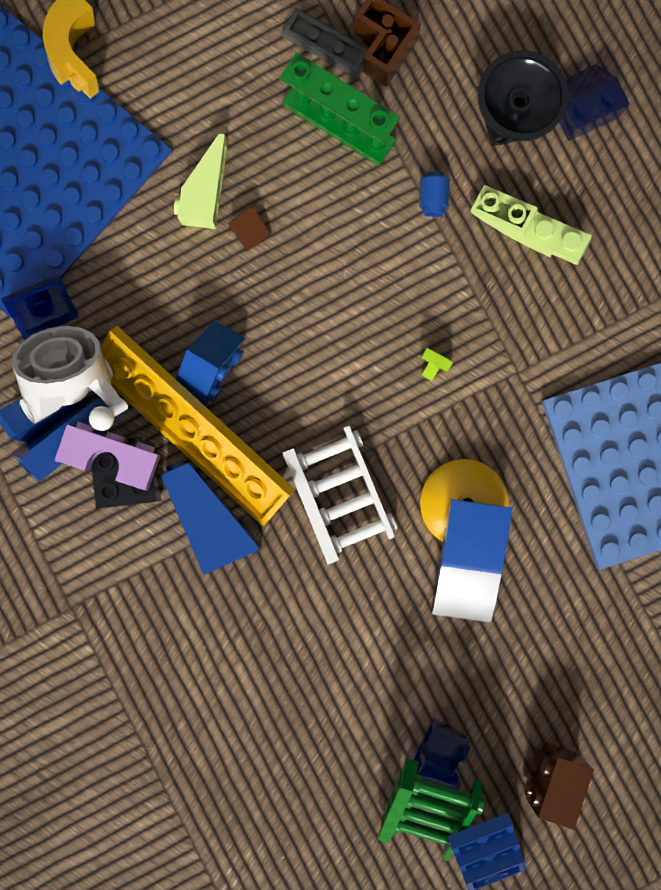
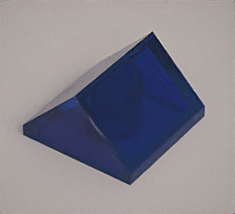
[1,274,79,340]

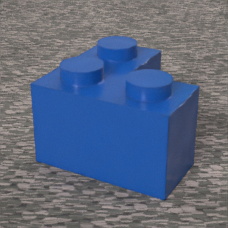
[176,320,245,406]

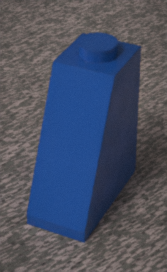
[0,397,85,442]

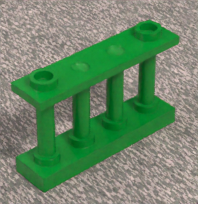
[280,52,400,166]
[377,758,485,861]

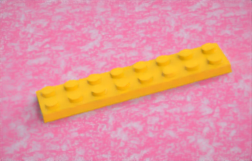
[101,326,296,526]

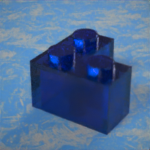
[413,718,470,803]

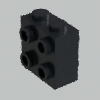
[91,437,161,509]

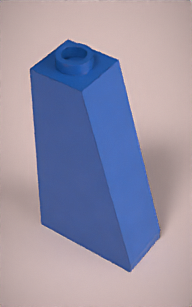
[11,393,126,482]
[161,460,261,575]

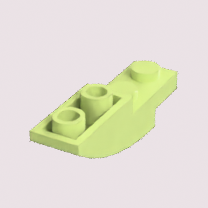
[471,185,592,265]

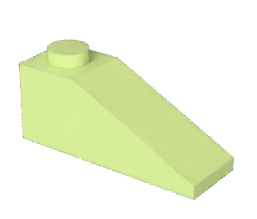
[174,134,228,229]

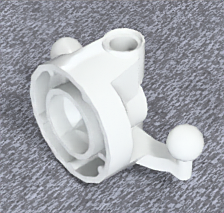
[12,326,128,431]

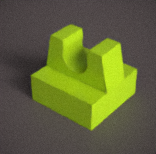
[421,347,453,381]

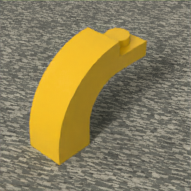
[43,0,99,99]

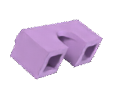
[54,422,160,491]

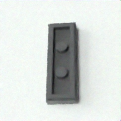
[282,8,369,78]

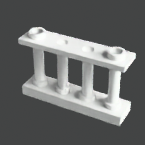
[283,426,397,565]

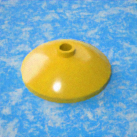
[420,459,509,542]

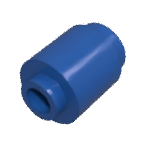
[419,171,450,217]

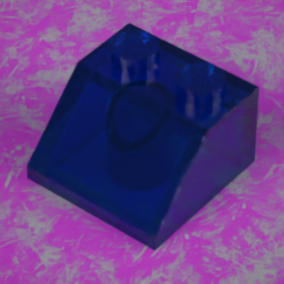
[559,64,630,141]

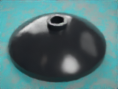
[477,50,568,141]

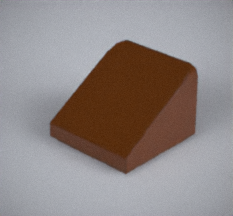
[228,206,271,251]

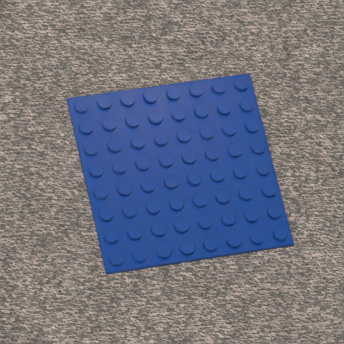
[0,5,173,325]

